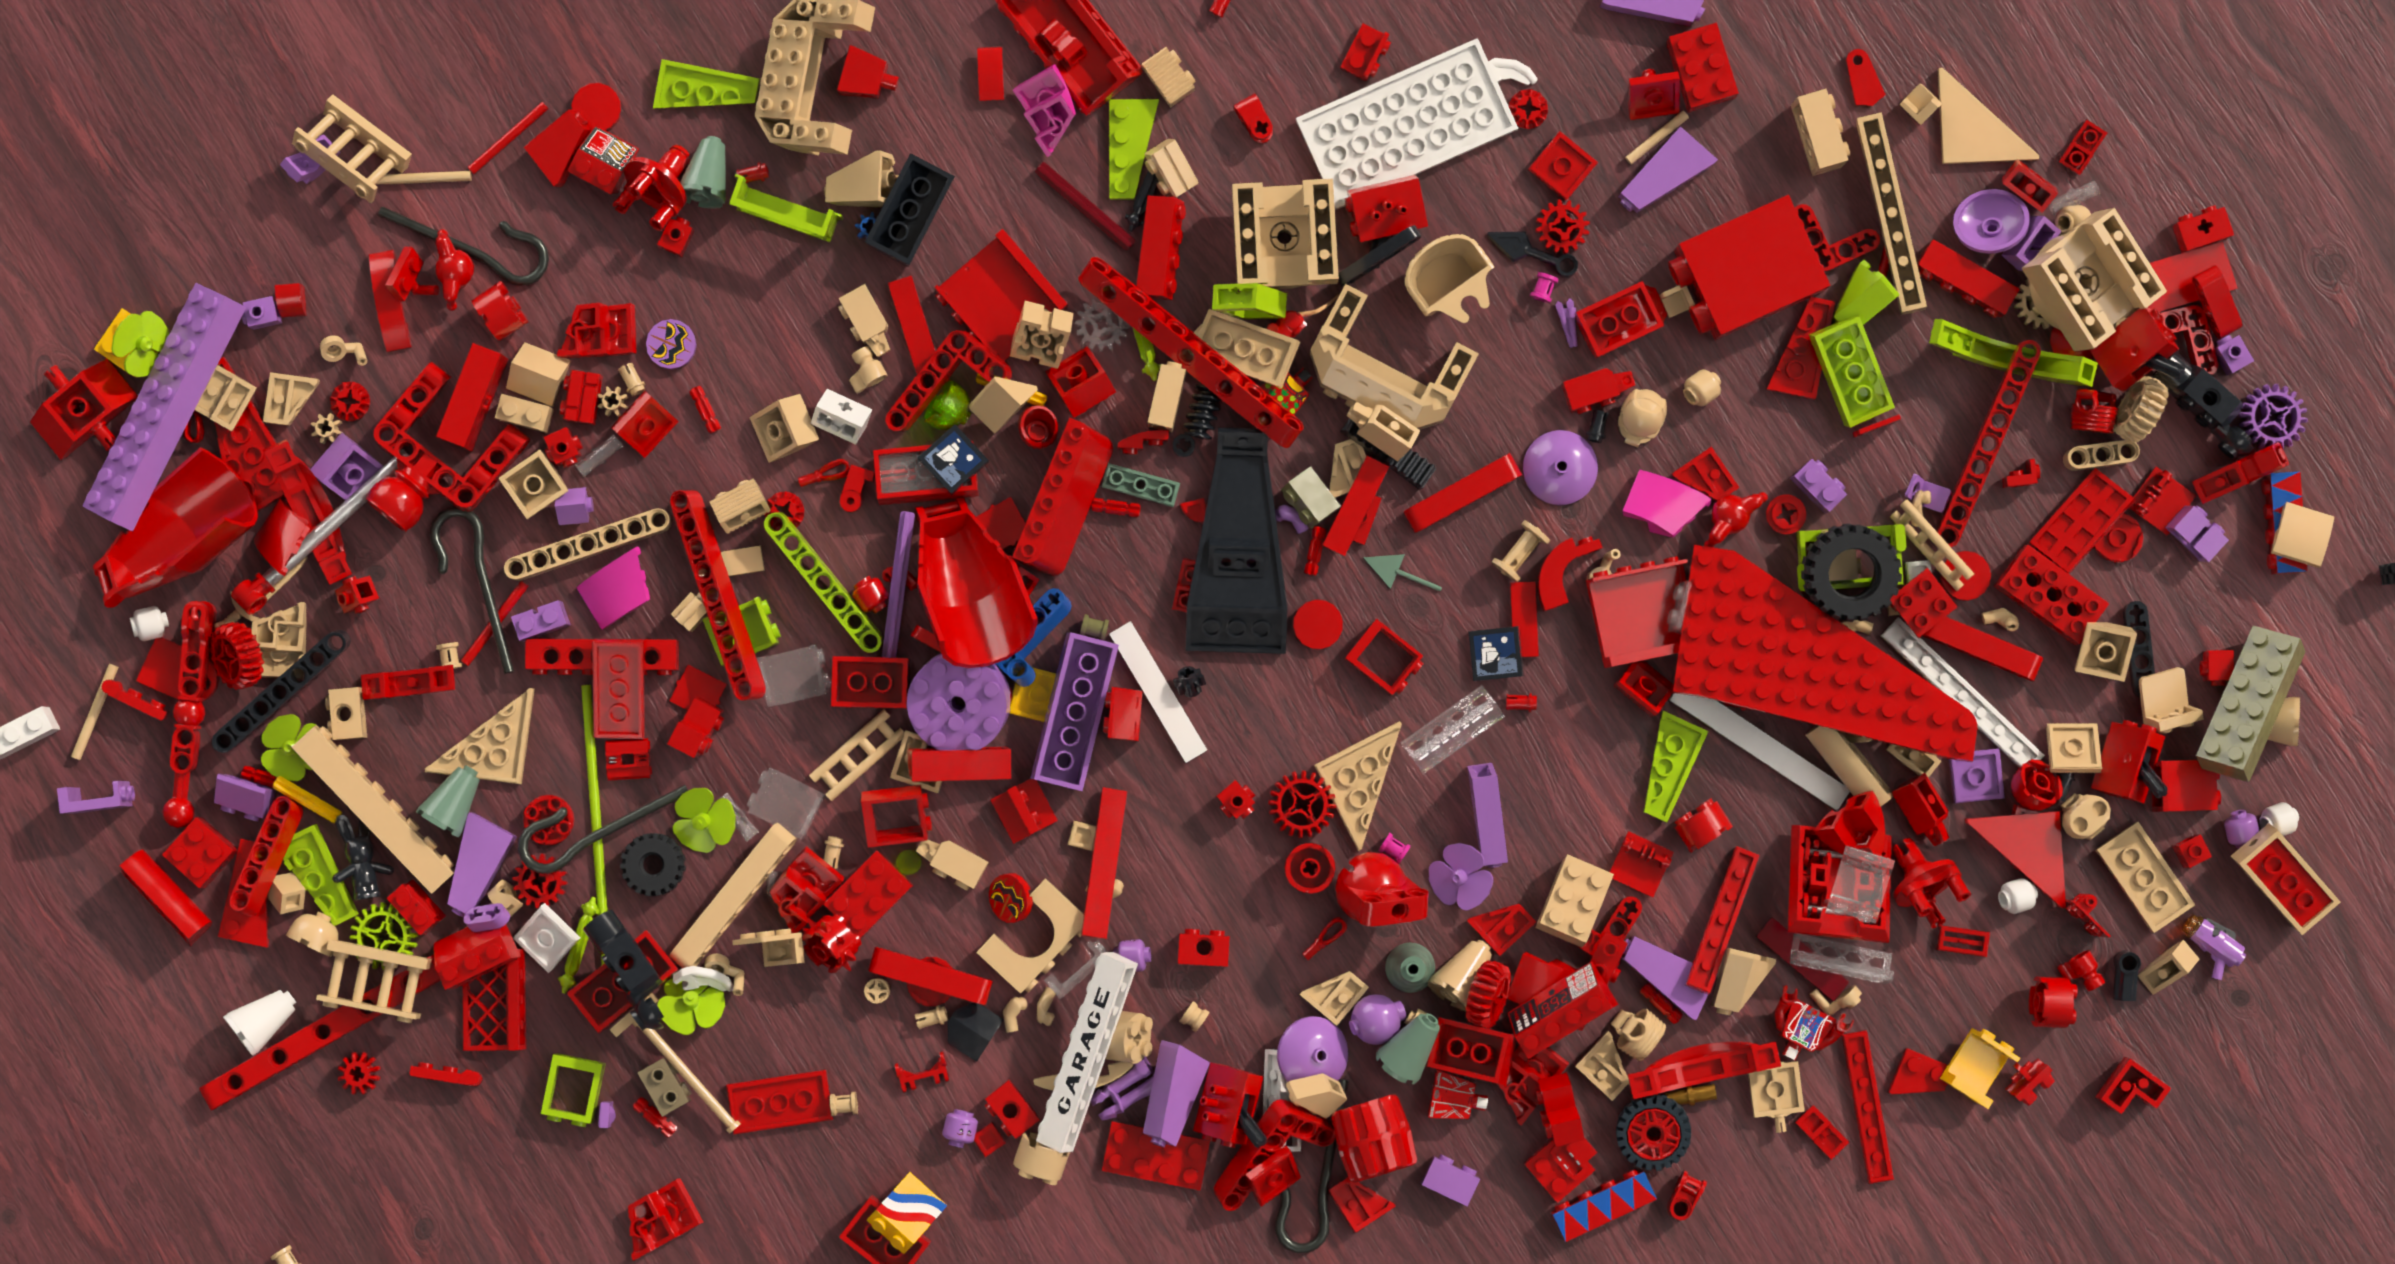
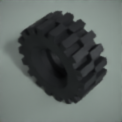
[620,833,686,896]

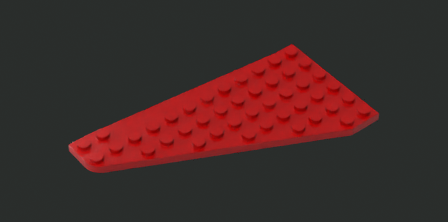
[1673,545,1977,762]

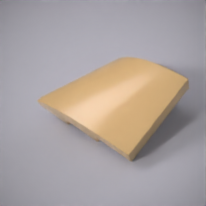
[252,602,306,680]

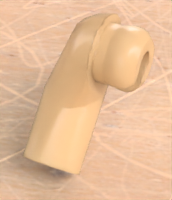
[1840,620,1874,635]
[1037,987,1056,1026]
[1003,997,1027,1033]

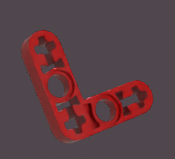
[1795,204,1880,272]
[2161,305,2218,375]
[1575,896,1642,956]

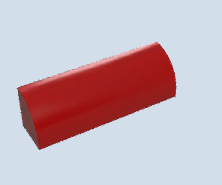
[908,746,1011,782]

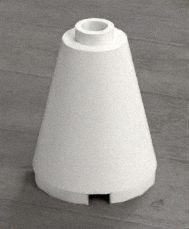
[223,990,296,1056]

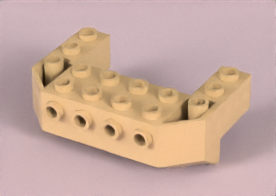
[755,0,875,156]
[1310,284,1479,430]

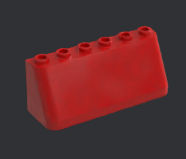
[995,0,1143,116]
[1012,417,1113,576]

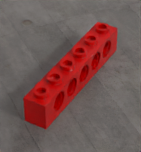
[525,639,679,675]

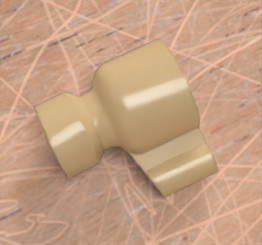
[849,346,888,394]

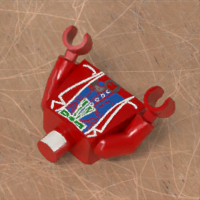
[1774,985,1854,1061]

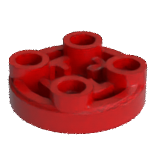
[523,795,574,845]

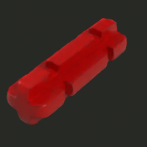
[689,386,721,434]
[1091,498,1141,517]
[1304,526,1326,576]
[241,766,291,788]
[1640,983,1683,1024]
[633,1097,677,1138]

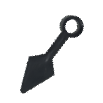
[1487,231,1578,278]

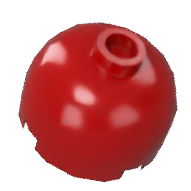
[2011,759,2063,811]

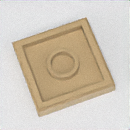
[2046,724,2102,773]

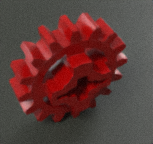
[1535,199,1590,254]
[512,854,568,908]

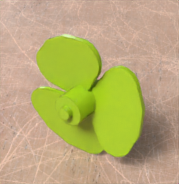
[111,311,169,377]
[261,714,316,781]
[673,788,736,853]
[657,977,725,1035]

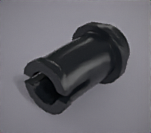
[1586,410,1609,443]
[2056,773,2076,802]

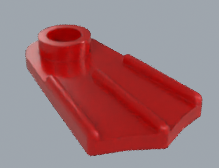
[1846,49,1885,106]

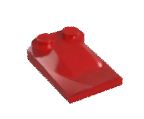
[1575,281,1668,358]

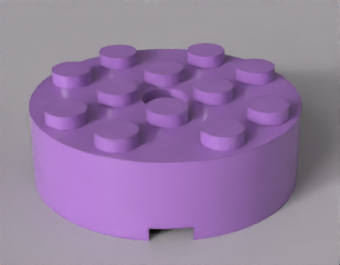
[907,654,1011,751]

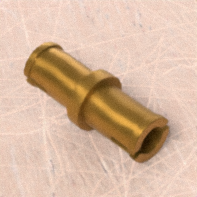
[1664,1084,1717,1106]

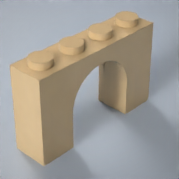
[976,878,1084,994]

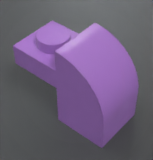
[280,134,340,184]

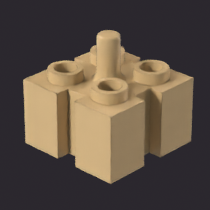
[1010,301,1073,369]

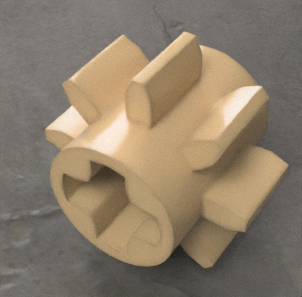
[598,386,628,417]
[311,413,343,444]

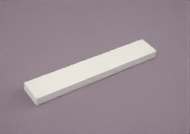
[1109,621,1207,763]

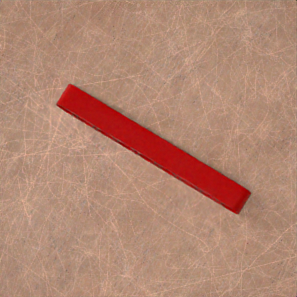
[1936,340,2041,547]
[670,490,766,701]

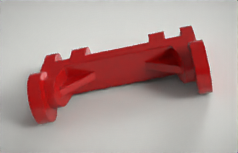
[894,1052,949,1093]

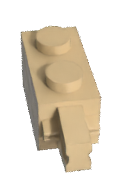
[838,284,890,357]
[1347,402,1420,461]
[916,840,989,891]

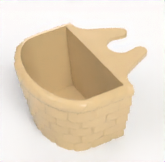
[1405,234,1495,323]

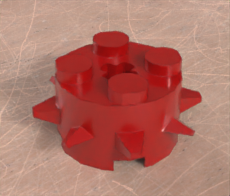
[802,914,862,973]

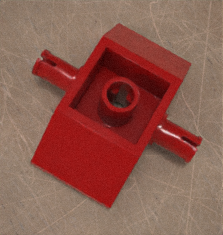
[30,359,138,460]

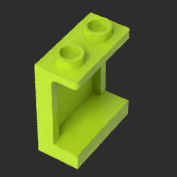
[702,596,781,666]

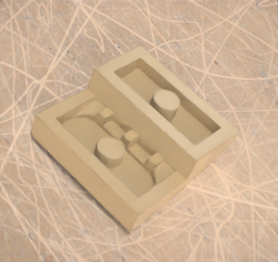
[195,365,257,431]
[2271,502,2334,568]

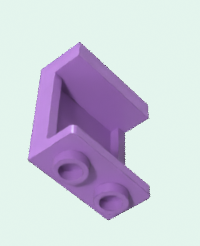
[57,781,135,814]

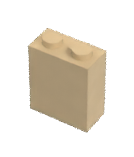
[1148,361,1186,433]

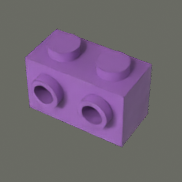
[1790,459,1847,514]

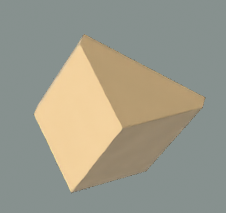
[506,342,571,407]
[969,376,1038,434]

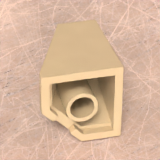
[824,151,899,208]
[1711,948,1776,1016]

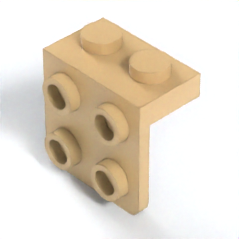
[2139,667,2204,733]
[732,929,805,967]

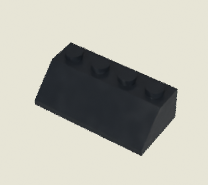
[865,153,955,267]

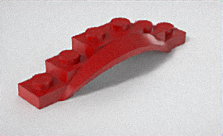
[263,439,352,585]
[1627,1042,1781,1099]

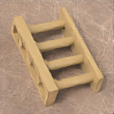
[292,95,412,203]
[316,940,432,1023]

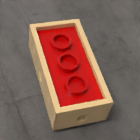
[2231,823,2341,935]

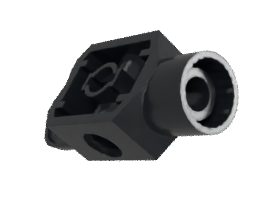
[2151,352,2255,460]
[583,909,664,1031]

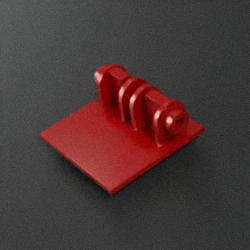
[2129,466,2196,536]
[1890,568,1957,638]
[1610,831,1674,897]
[2065,894,2111,938]

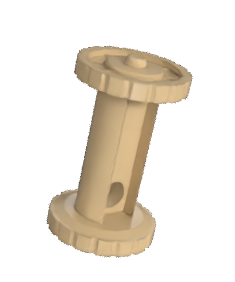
[1492,520,1550,582]

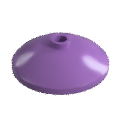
[1953,189,2030,254]
[1523,430,1598,505]
[1277,1016,1348,1082]

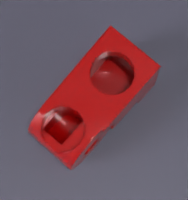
[840,464,875,513]

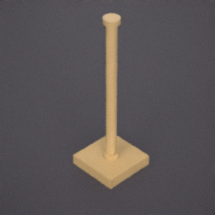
[610,992,741,1134]

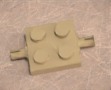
[1748,1061,1805,1133]

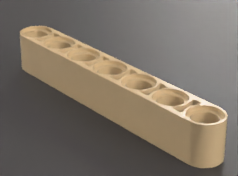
[504,508,672,581]
[669,823,797,968]

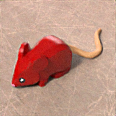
[1266,294,1340,338]

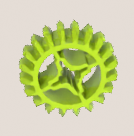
[350,902,419,970]

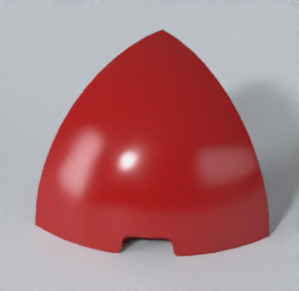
[1814,791,1885,862]

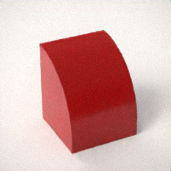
[274,283,307,318]

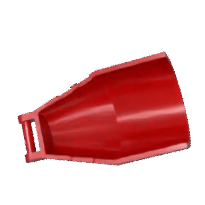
[93,447,258,608]
[915,497,1038,668]

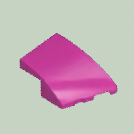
[1013,64,1076,157]
[1623,470,1712,538]
[576,547,650,630]

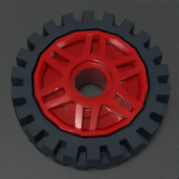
[1616,1094,1691,1171]

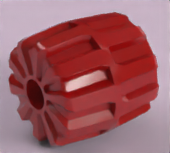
[1331,1094,1417,1183]

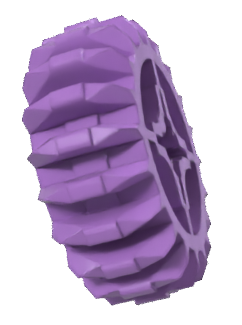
[2238,384,2308,449]

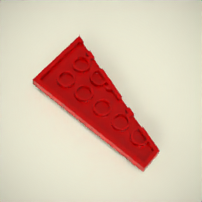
[213,357,284,512]

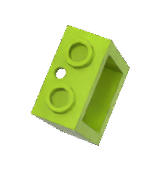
[1212,283,1287,319]
[541,1053,606,1127]

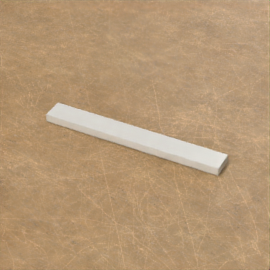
[1881,617,2045,767]
[1669,693,1850,811]

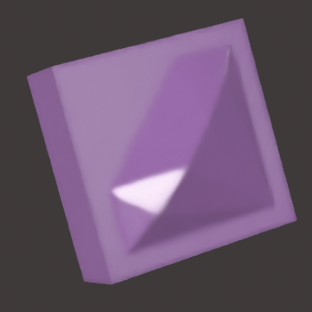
[598,1101,616,1128]

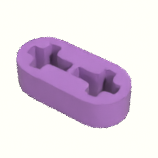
[464,903,510,932]

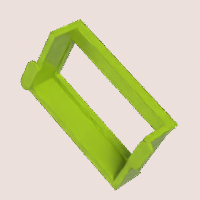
[729,174,843,242]
[1796,524,1906,591]

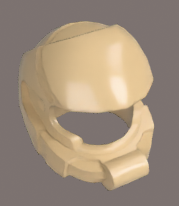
[1618,389,1667,448]

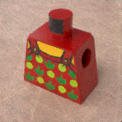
[1260,368,1313,415]

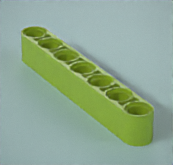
[764,512,883,653]

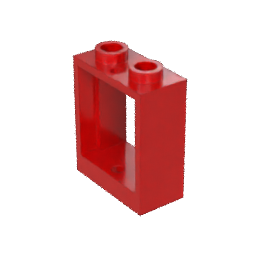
[1345,619,1424,696]
[861,785,932,848]

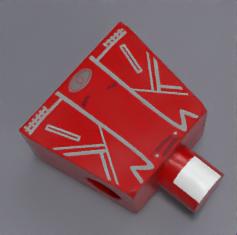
[1427,1069,1488,1119]

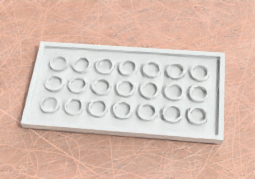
[1296,38,1518,210]

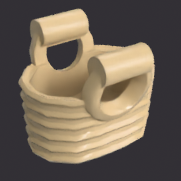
[2060,793,2111,841]
[1611,1009,1666,1061]

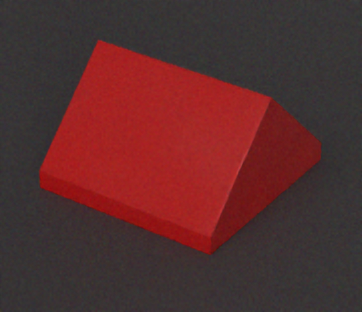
[1613,661,1674,717]

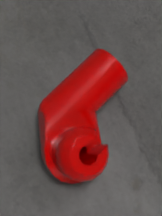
[882,566,918,591]

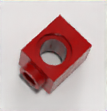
[2172,834,2212,868]

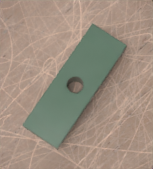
[1102,463,1180,508]

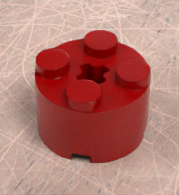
[472,281,529,341]
[1674,798,1733,853]
[1284,843,1335,893]
[2028,977,2078,1028]

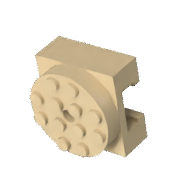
[1232,179,1339,289]
[2022,208,2167,351]

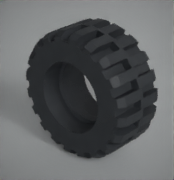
[1801,523,1902,622]

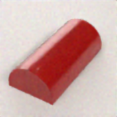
[119,849,213,946]

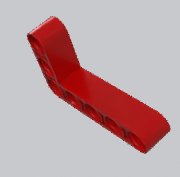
[885,330,1012,431]
[1214,1099,1336,1211]

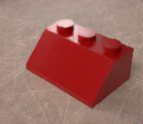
[434,924,521,990]

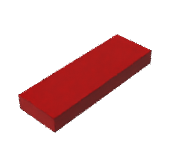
[1510,582,1539,657]

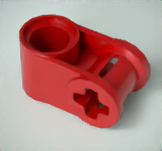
[1233,93,1273,144]
[1667,1170,1707,1220]

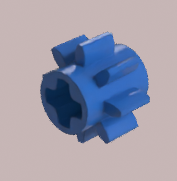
[855,212,876,239]

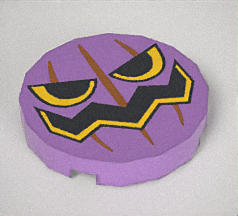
[646,319,697,370]

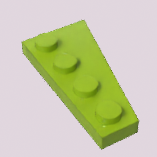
[653,59,760,108]
[1109,99,1159,200]
[1643,711,1708,823]
[283,824,359,926]

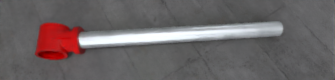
[231,449,409,615]

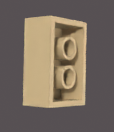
[1791,89,1850,176]
[1535,854,1614,948]

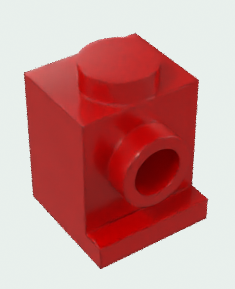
[657,216,695,258]

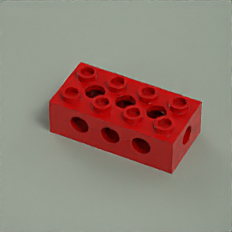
[1993,544,2109,645]

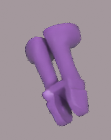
[1090,1057,1154,1121]

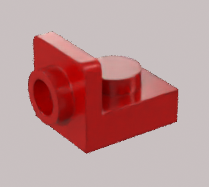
[2002,459,2040,488]

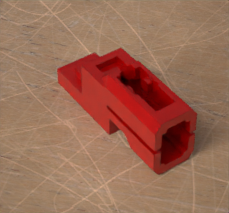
[2192,442,2289,504]

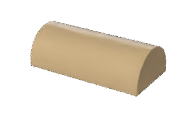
[1805,725,1892,807]

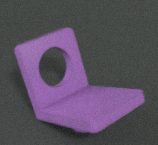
[1905,474,1952,513]

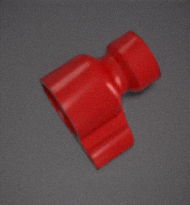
[2057,950,2105,992]

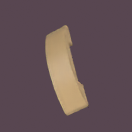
[1034,1062,1134,1090]

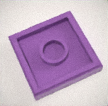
[1949,749,2005,803]

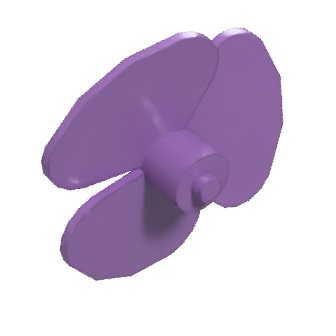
[1429,843,1493,910]

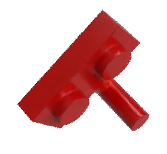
[385,247,440,301]

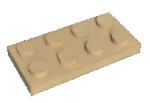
[1191,309,1300,389]
[2095,822,2195,933]

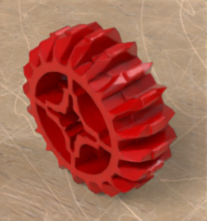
[209,622,264,690]
[1268,770,1336,838]
[1465,960,1511,1029]

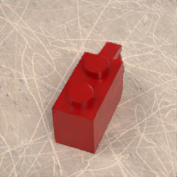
[1561,368,1635,415]
[1891,773,1950,846]

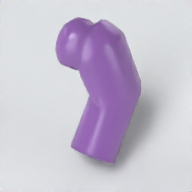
[1275,505,1309,534]

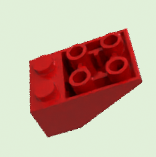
[1103,687,1143,742]

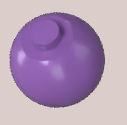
[1349,994,1407,1045]

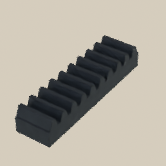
[1340,418,1436,490]

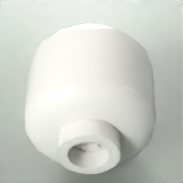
[130,606,169,641]
[2259,802,2299,836]
[1998,878,2038,914]

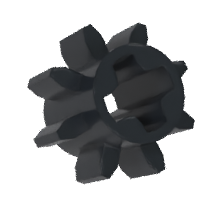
[1173,666,1206,697]

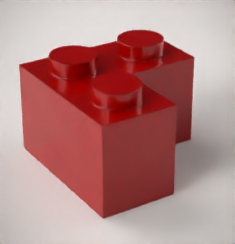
[667,697,725,758]
[2095,1057,2171,1114]
[1535,1072,1585,1147]

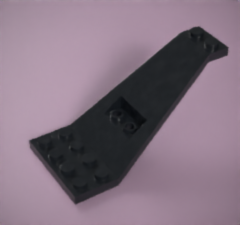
[1186,428,1288,654]

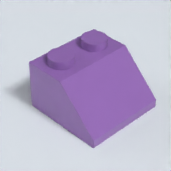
[310,433,383,500]
[214,774,277,822]

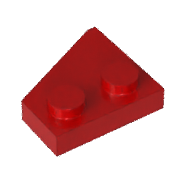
[1466,903,1536,956]
[1888,1048,1948,1094]

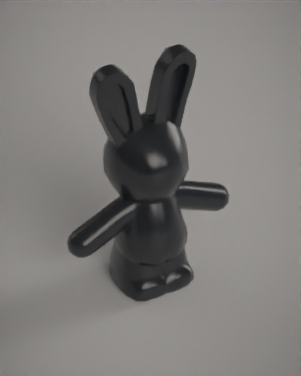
[332,815,394,900]

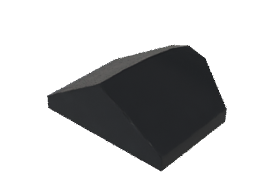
[947,1002,1004,1062]

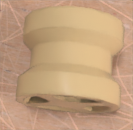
[864,978,891,1004]
[1179,1001,1210,1033]

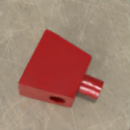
[837,45,899,99]

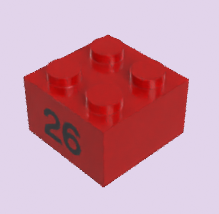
[162,817,238,888]

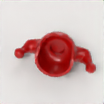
[435,229,474,311]
[1704,492,1768,548]

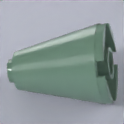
[680,136,726,209]
[416,765,480,838]
[1385,942,1435,993]
[1376,1013,1440,1084]

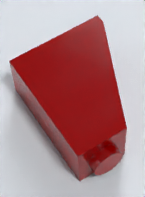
[524,110,591,187]

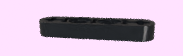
[1338,225,1422,288]
[2123,601,2155,698]

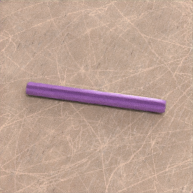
[881,511,915,658]

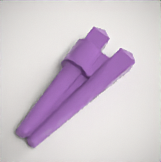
[1555,298,1577,348]

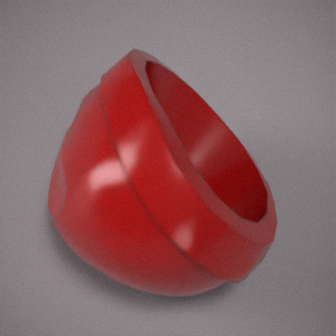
[1018,405,1058,449]

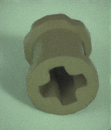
[1080,614,1109,641]

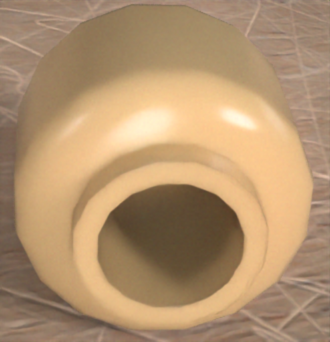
[2055,205,2091,235]
[1683,369,1721,407]

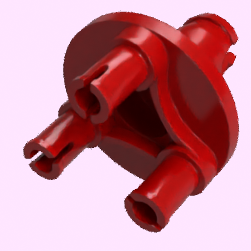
[613,145,690,231]
[1892,838,1971,928]

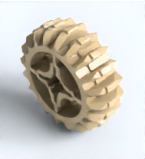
[2114,376,2168,442]

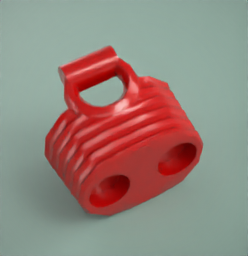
[2070,389,2119,434]

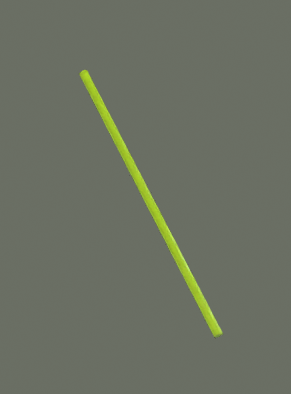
[581,685,608,965]

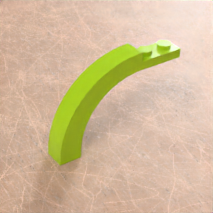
[1929,319,2098,387]

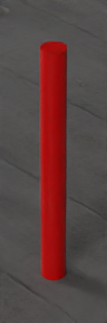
[468,102,549,174]
[461,581,529,666]

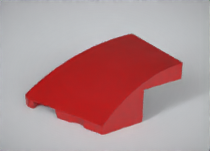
[557,302,637,358]
[253,499,310,576]
[770,846,844,934]
[1507,952,1578,1005]
[1498,1045,1569,1126]
[628,1178,704,1261]

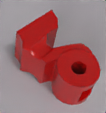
[1039,18,1088,68]

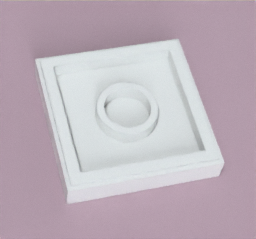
[513,903,580,973]

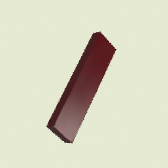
[1755,917,1849,1001]

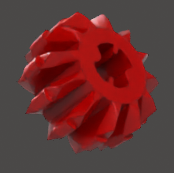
[338,1052,381,1095]

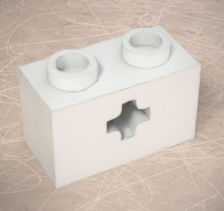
[810,389,872,444]

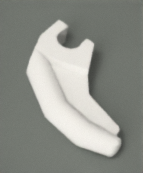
[1488,58,1538,85]
[673,966,734,992]

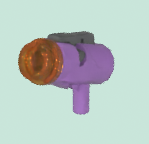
[2181,914,2246,980]

